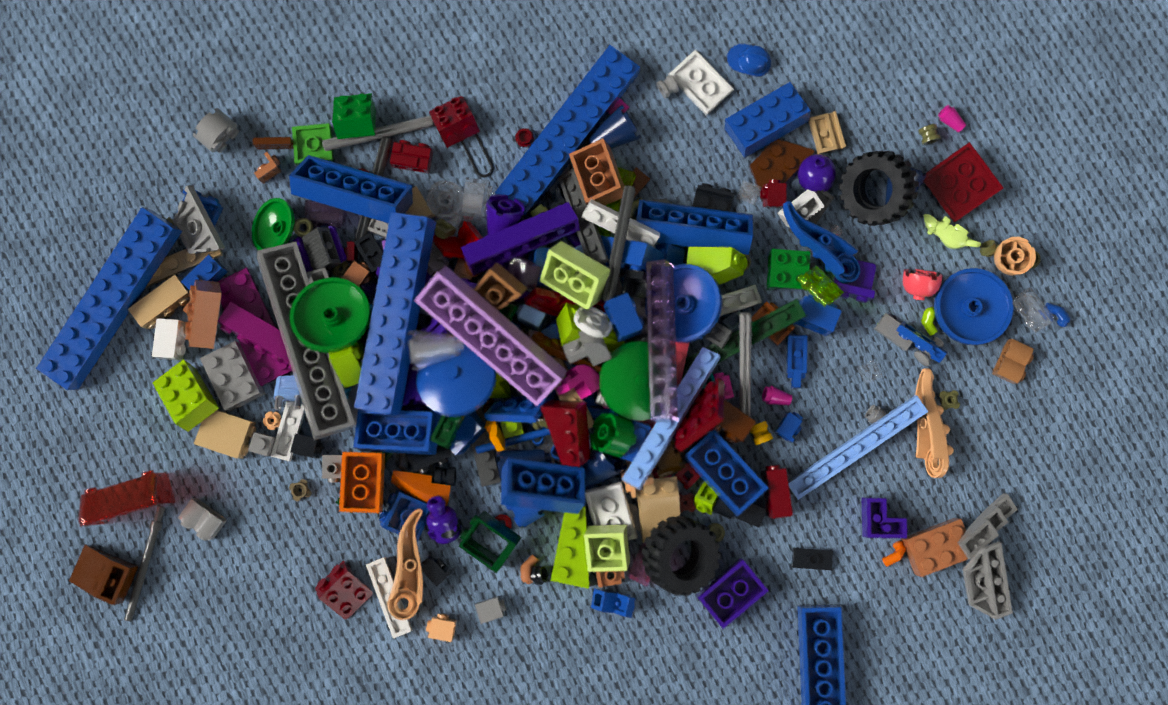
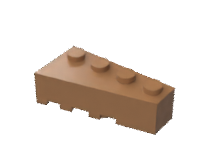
[473,263,527,310]

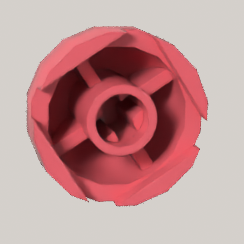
[903,269,943,300]

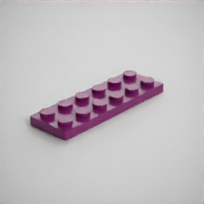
[218,268,292,386]

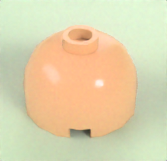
[994,237,1036,276]

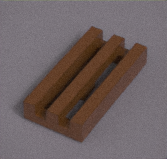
[253,137,294,150]

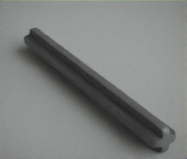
[354,137,392,242]
[602,186,635,301]

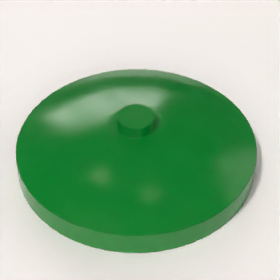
[290,277,371,353]
[599,341,677,421]

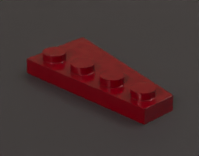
[524,288,606,317]

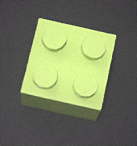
[584,524,630,572]

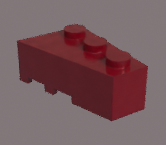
[540,400,590,467]

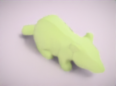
[923,214,982,249]

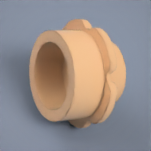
[263,411,281,430]

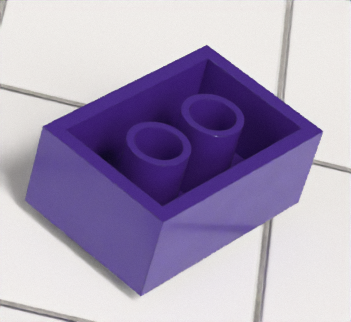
[696,558,769,629]

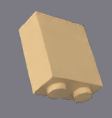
[194,410,256,459]

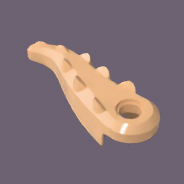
[915,368,954,478]
[387,508,423,620]

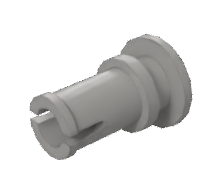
[914,337,944,366]

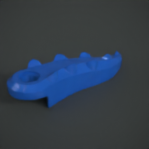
[783,201,860,284]

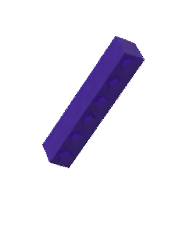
[461,202,580,276]

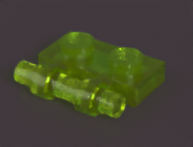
[797,266,844,307]

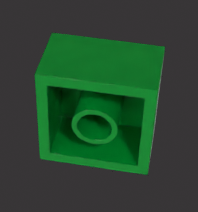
[332,93,376,139]

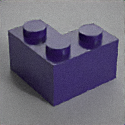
[861,498,907,538]

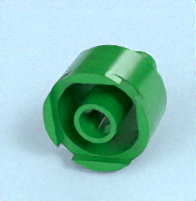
[590,413,636,458]

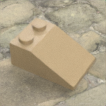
[635,477,680,543]

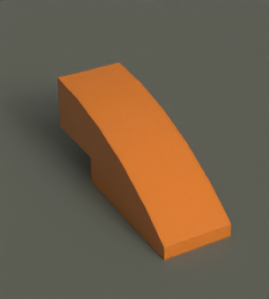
[391,470,451,506]

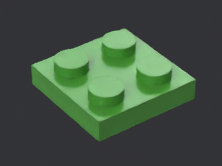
[292,123,334,165]

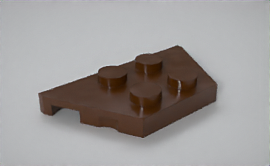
[749,139,815,202]

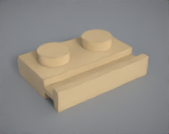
[809,111,846,154]

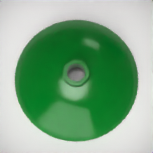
[252,198,295,251]

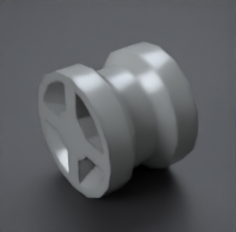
[656,75,679,99]

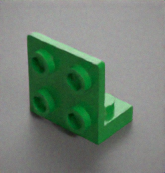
[766,249,810,290]

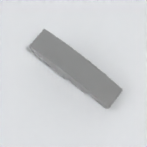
[958,493,1018,559]

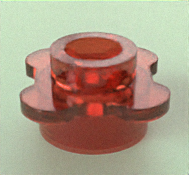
[679,493,695,513]

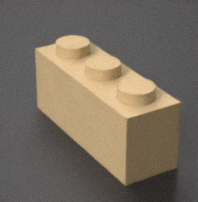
[128,275,190,329]

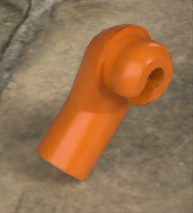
[882,540,907,567]

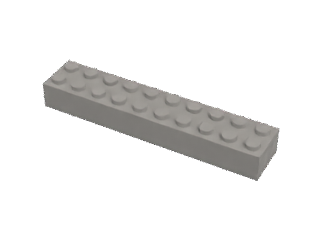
[257,242,355,440]

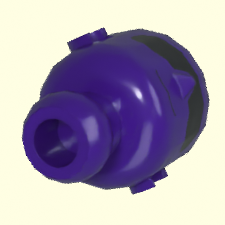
[426,496,461,544]

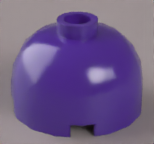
[798,154,836,193]

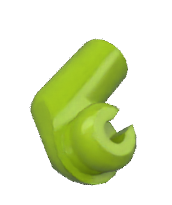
[921,307,938,336]

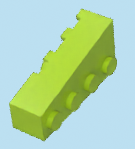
[551,506,589,589]

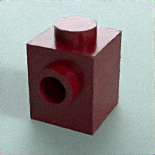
[760,180,787,208]

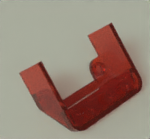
[78,470,176,527]

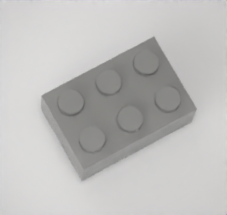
[200,341,265,411]

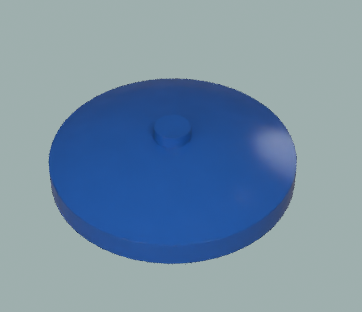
[645,264,722,343]
[934,268,1013,345]
[416,339,496,417]

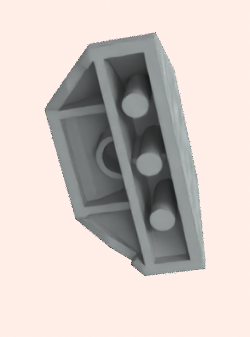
[963,542,1013,620]

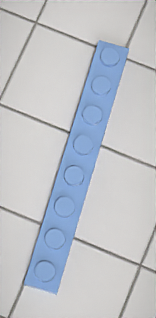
[622,347,721,490]
[788,395,928,500]

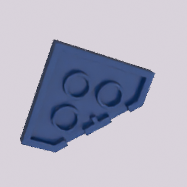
[484,389,557,423]

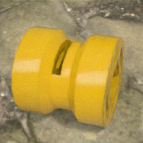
[750,421,773,446]

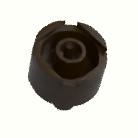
[655,437,685,479]

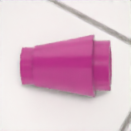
[938,105,966,132]
[762,386,792,406]

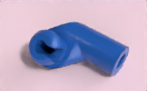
[1044,303,1070,327]

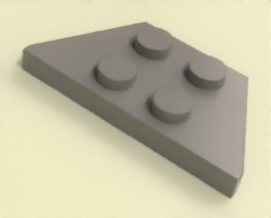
[173,186,225,254]

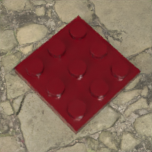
[924,142,1003,222]
[675,377,724,452]

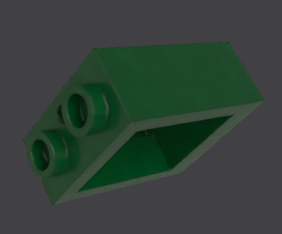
[459,510,522,574]

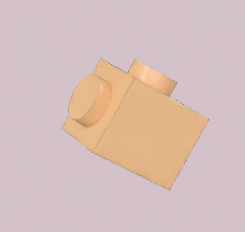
[426,613,457,642]

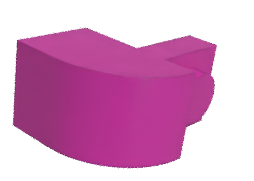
[556,365,600,399]

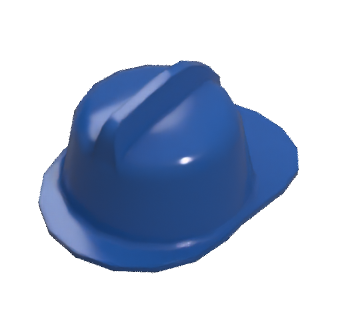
[727,44,771,77]

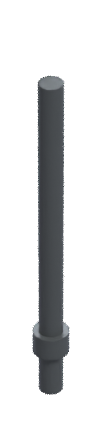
[124,506,165,621]

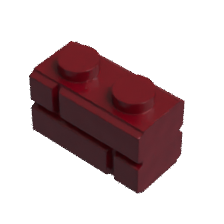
[390,140,433,174]

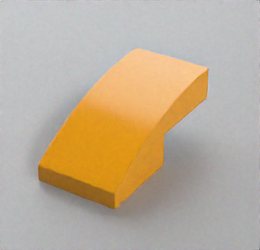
[485,420,505,452]

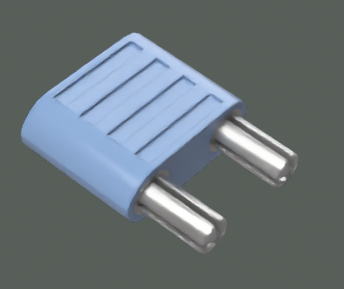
[274,375,302,410]

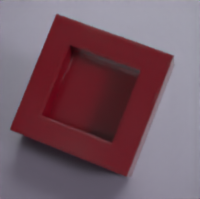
[344,242,358,264]

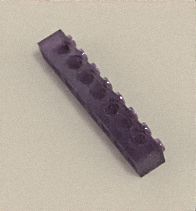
[646,260,678,422]

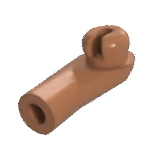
[520,554,539,584]

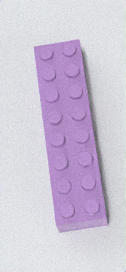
[414,265,567,406]

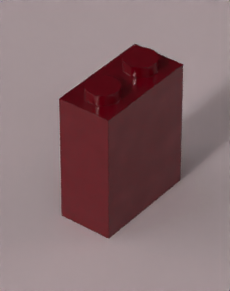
[761,465,793,519]

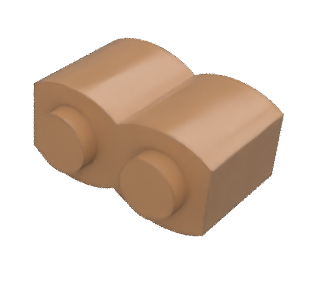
[992,339,1034,384]

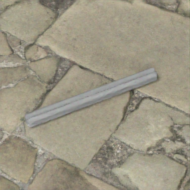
[322,116,434,151]
[739,312,751,417]

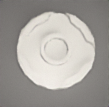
[574,307,613,338]

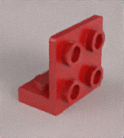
[433,221,483,260]

